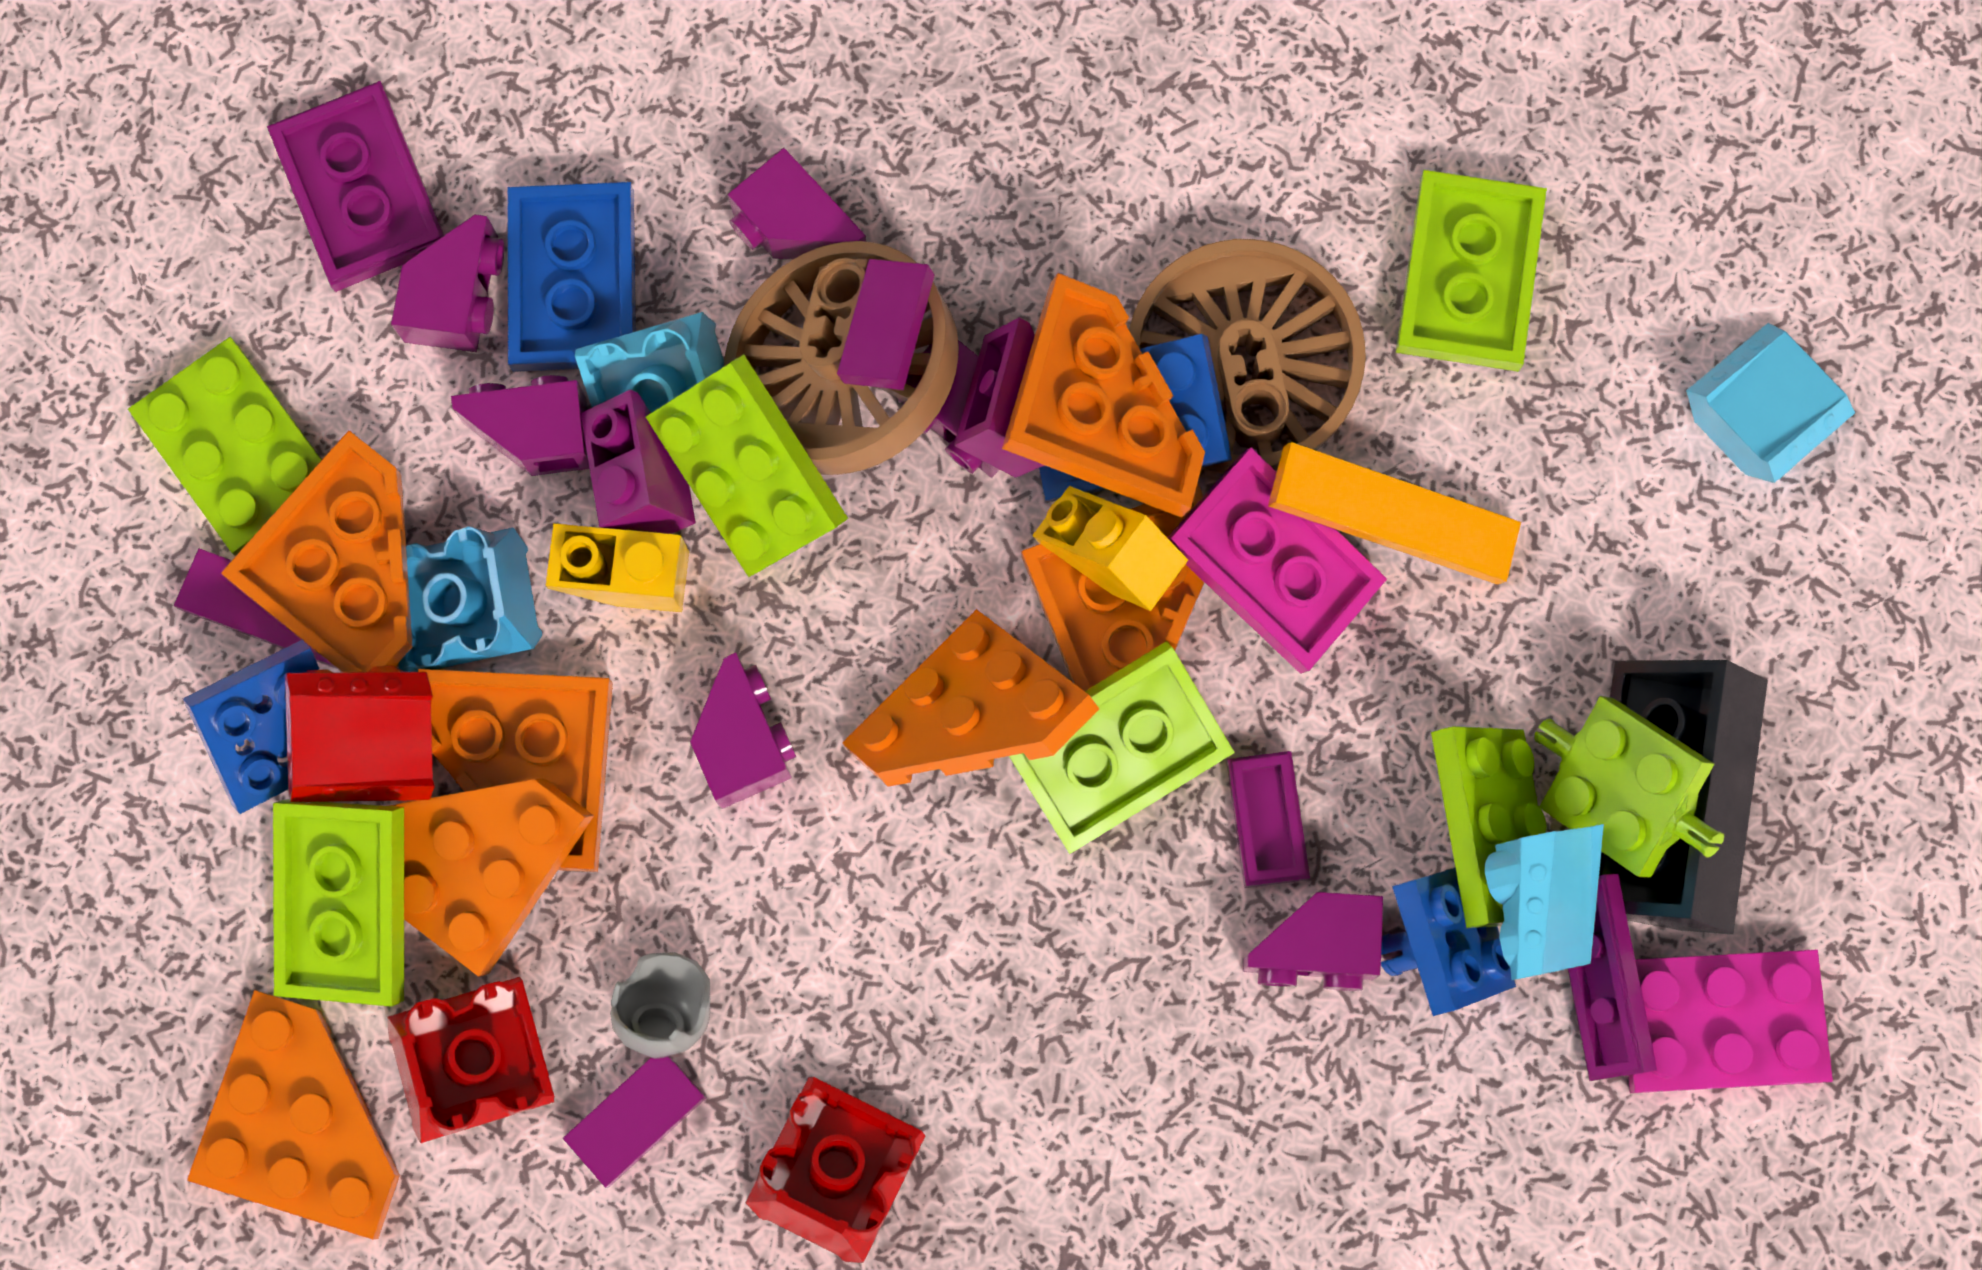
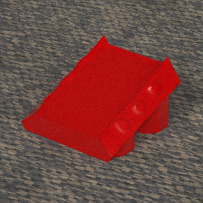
[285,665,435,802]
[387,977,555,1143]
[745,1077,926,1263]

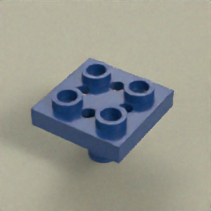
[182,640,320,814]
[1381,868,1516,1016]

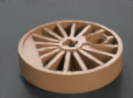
[1129,239,1366,474]
[724,241,959,475]

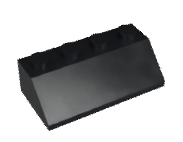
[1599,660,1768,934]

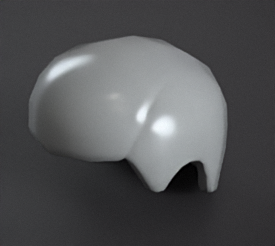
[610,952,710,1059]

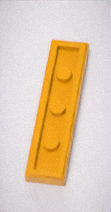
[1268,442,1521,585]

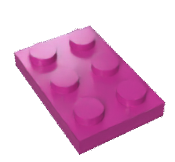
[1167,448,1387,674]
[1628,949,1833,1094]

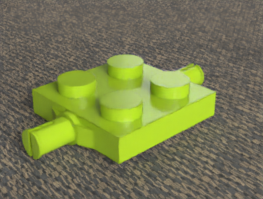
[1534,696,1724,877]

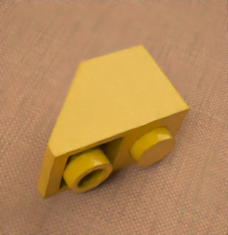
[1032,486,1188,611]
[545,523,690,613]

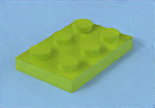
[1395,170,1547,372]
[128,337,322,556]
[645,354,849,577]
[1009,641,1235,854]
[1431,726,1546,928]
[273,799,404,1007]

